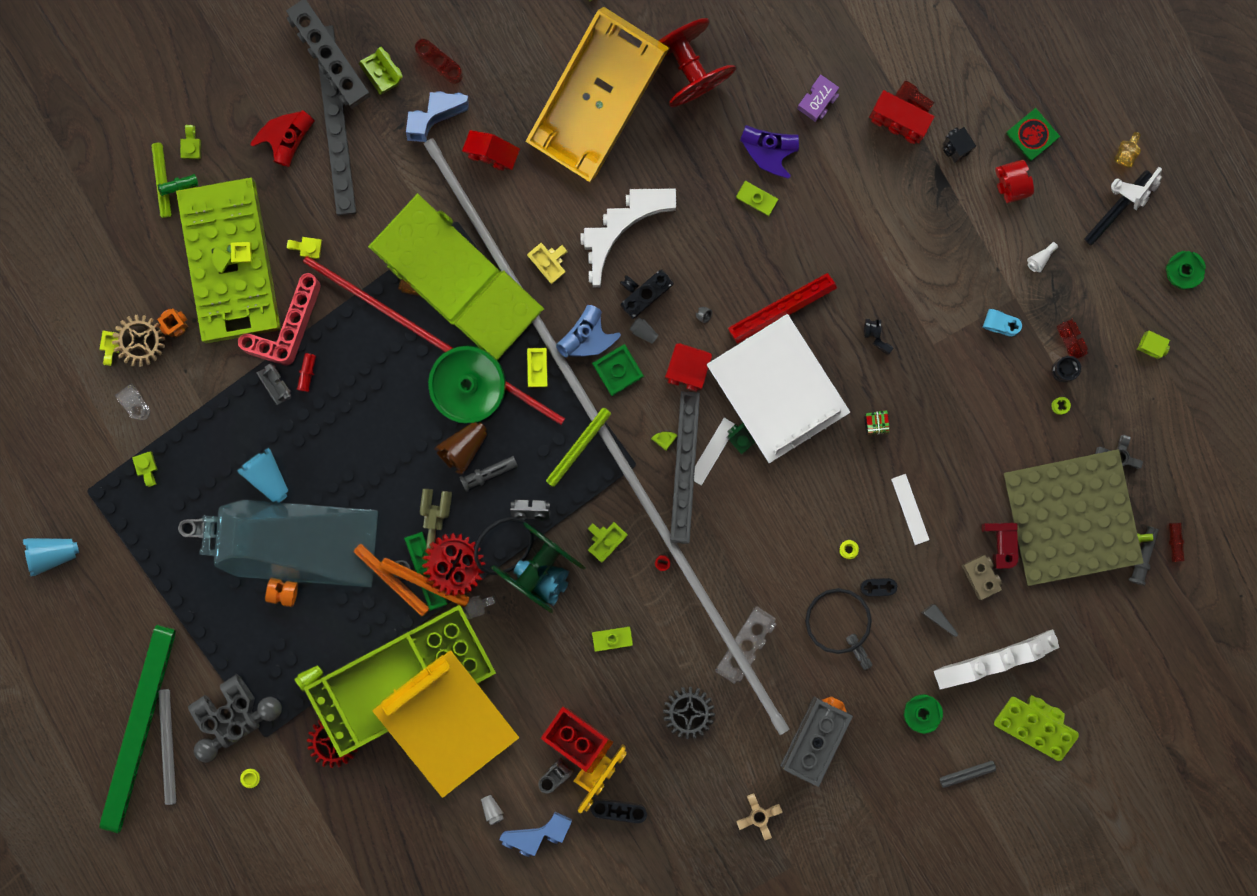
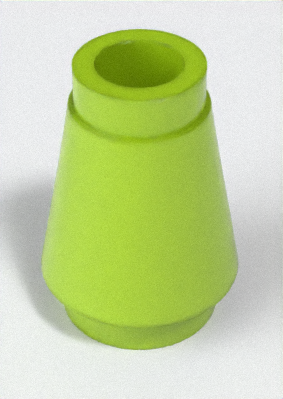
[294,665,324,691]

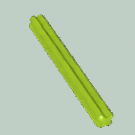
[546,408,611,487]

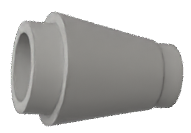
[481,795,504,825]

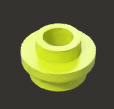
[839,540,859,559]

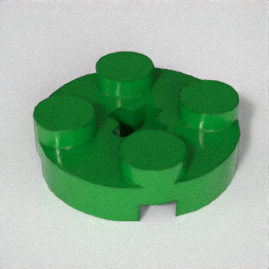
[1165,251,1206,290]
[903,694,943,734]

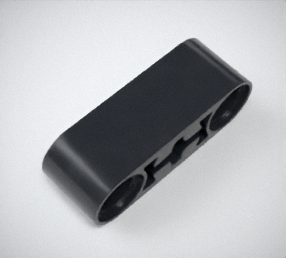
[591,798,647,823]

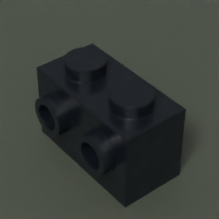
[943,127,976,163]

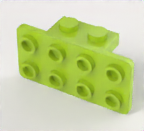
[994,695,1079,761]

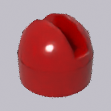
[655,555,670,571]

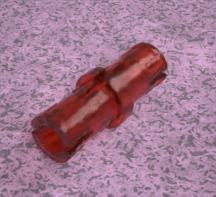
[1169,523,1185,562]

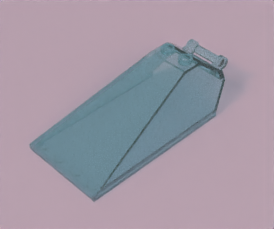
[199,500,378,587]

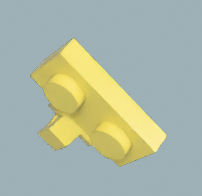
[527,243,568,284]

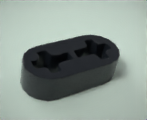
[860,578,898,596]

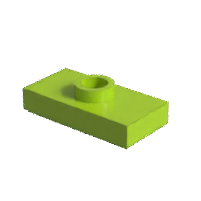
[736,181,778,216]
[592,626,633,651]

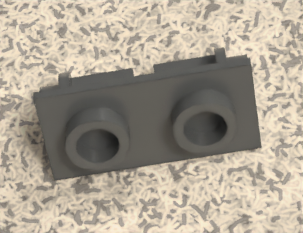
[257,363,291,405]
[510,500,550,521]

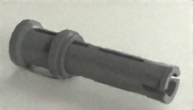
[460,456,518,492]
[1128,526,1159,586]

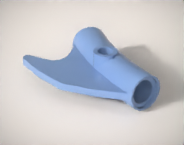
[556,305,621,357]

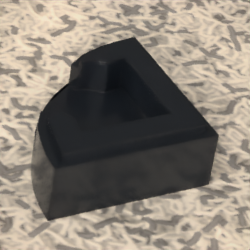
[872,338,894,355]

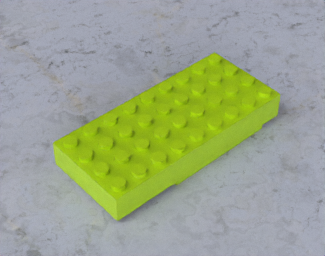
[304,605,496,757]

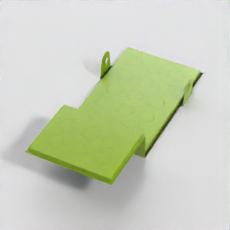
[368,193,544,360]

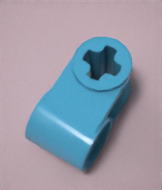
[983,309,1022,337]

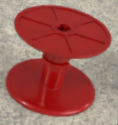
[659,18,736,107]

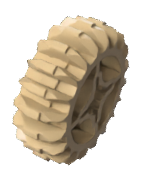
[112,315,165,367]

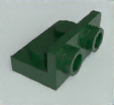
[726,423,756,455]

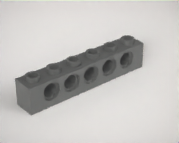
[286,0,371,109]

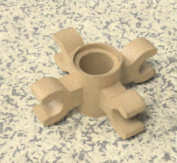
[736,793,783,841]

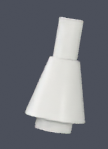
[1027,242,1058,272]

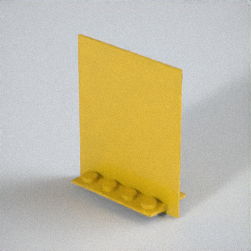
[372,650,519,798]

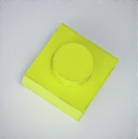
[231,242,252,263]

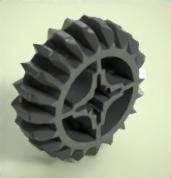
[663,687,715,739]

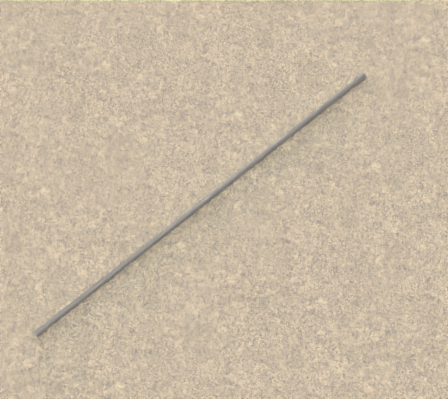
[424,138,789,735]

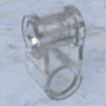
[115,384,150,421]

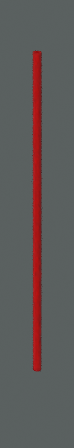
[303,256,565,425]

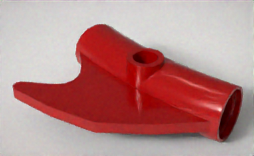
[251,110,315,167]

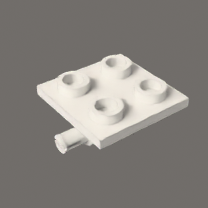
[1111,167,1162,210]

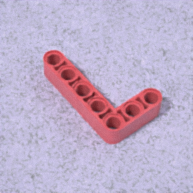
[238,273,321,366]

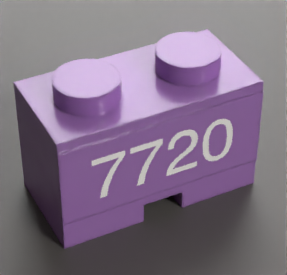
[797,75,839,122]

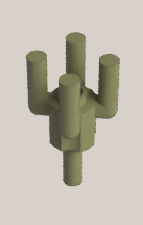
[420,489,452,549]

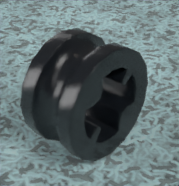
[620,275,639,293]

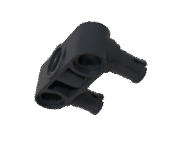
[620,269,674,320]

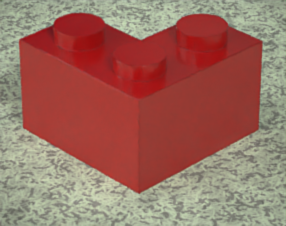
[462,130,520,171]

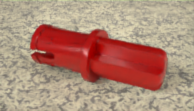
[296,353,316,392]

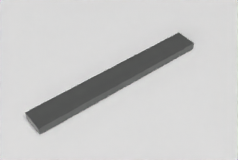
[670,391,700,544]

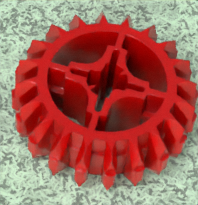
[307,720,358,768]

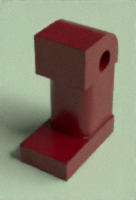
[982,523,1019,569]

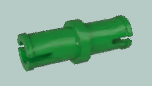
[157,174,198,197]

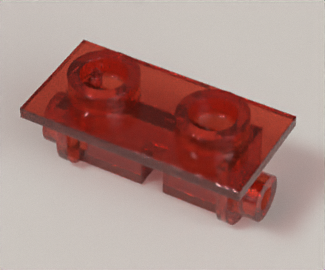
[1057,319,1088,359]

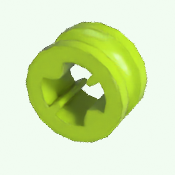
[1051,397,1071,415]

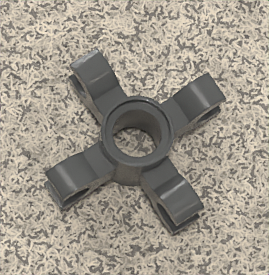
[1095,435,1143,469]

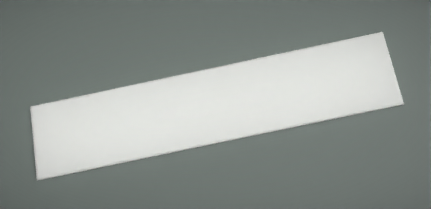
[694,418,735,485]
[891,474,929,545]

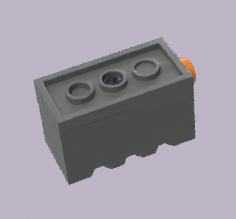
[780,696,853,787]

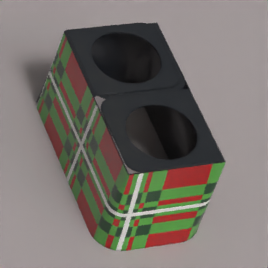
[864,410,890,435]

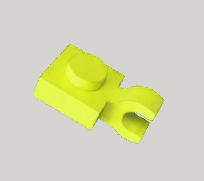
[287,237,322,259]
[100,331,120,366]

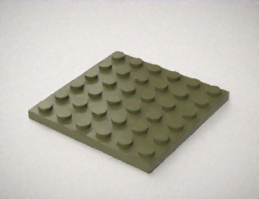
[1004,449,1144,586]

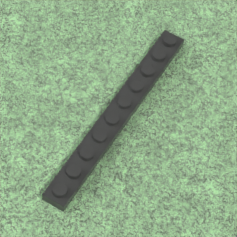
[315,25,356,216]

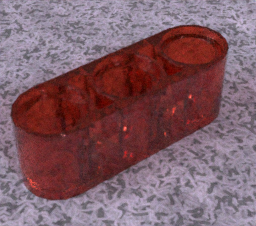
[415,39,463,84]

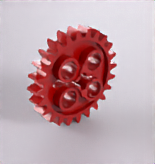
[422,533,485,597]

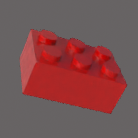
[869,90,935,144]
[540,707,614,774]

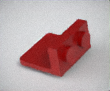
[665,343,712,392]

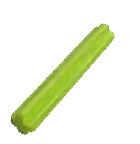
[151,143,171,218]

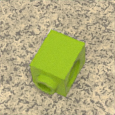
[1137,331,1170,359]

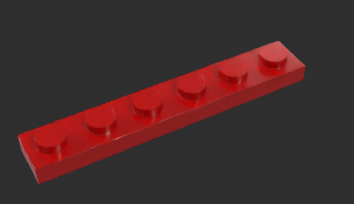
[728,273,837,344]

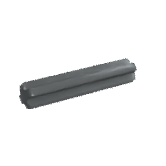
[940,761,996,788]

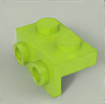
[359,47,403,95]

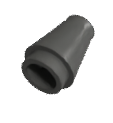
[630,317,658,344]

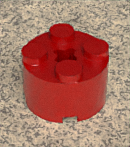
[995,160,1034,203]

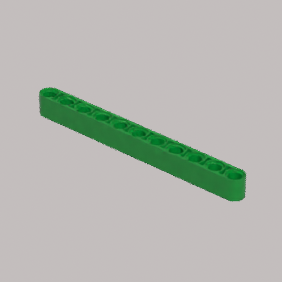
[99,625,176,834]

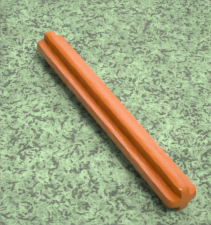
[354,544,429,616]
[380,558,469,607]

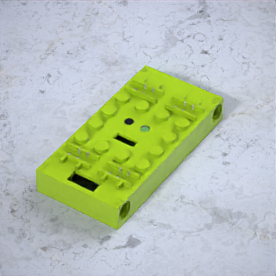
[176,177,281,344]

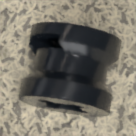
[864,319,881,339]

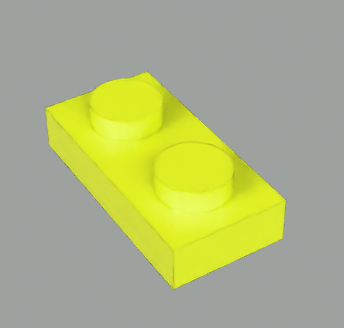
[527,348,548,387]

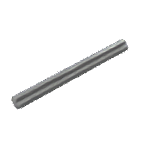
[158,689,176,805]

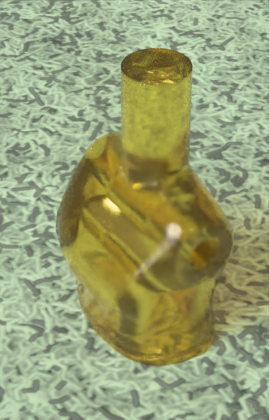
[1114,132,1141,168]

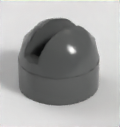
[695,307,712,323]

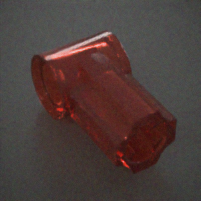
[895,81,935,112]

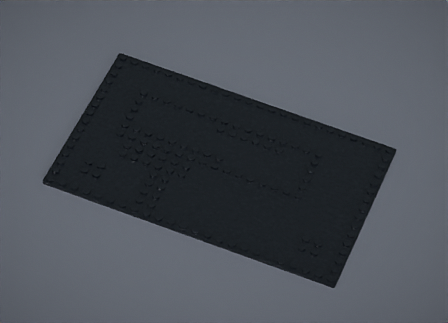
[87,222,636,737]

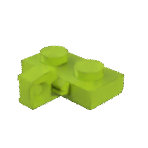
[587,522,628,563]

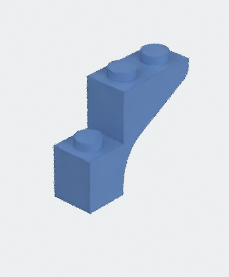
[406,91,469,142]
[500,812,572,857]

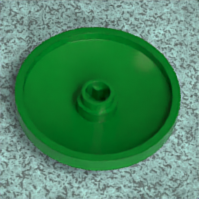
[428,346,506,423]

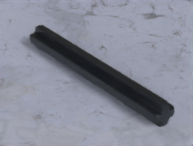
[1084,170,1152,245]

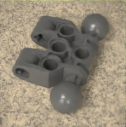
[188,674,282,763]

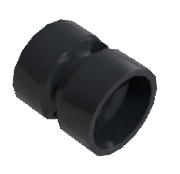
[1051,356,1081,383]

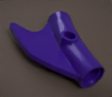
[740,125,799,179]

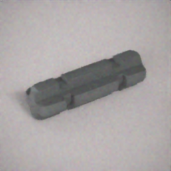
[846,634,872,670]

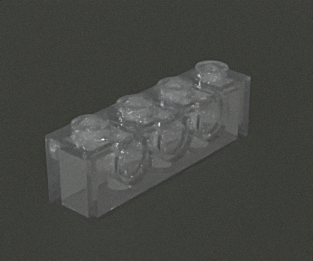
[714,606,777,684]

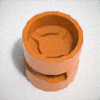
[265,577,298,607]

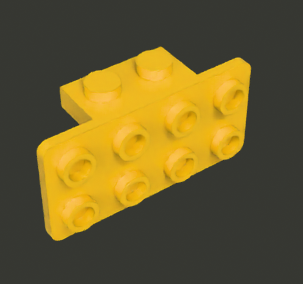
[574,744,627,813]

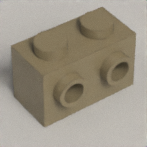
[962,555,1002,600]

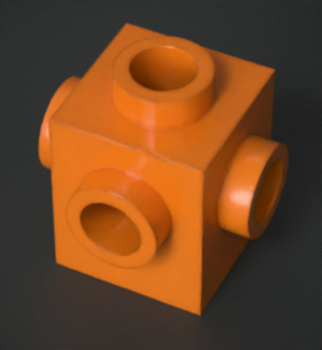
[157,308,188,337]

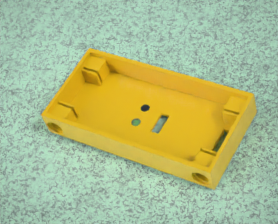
[525,7,669,182]

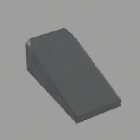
[921,604,958,637]

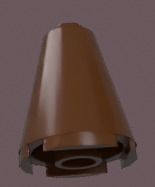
[434,422,487,475]

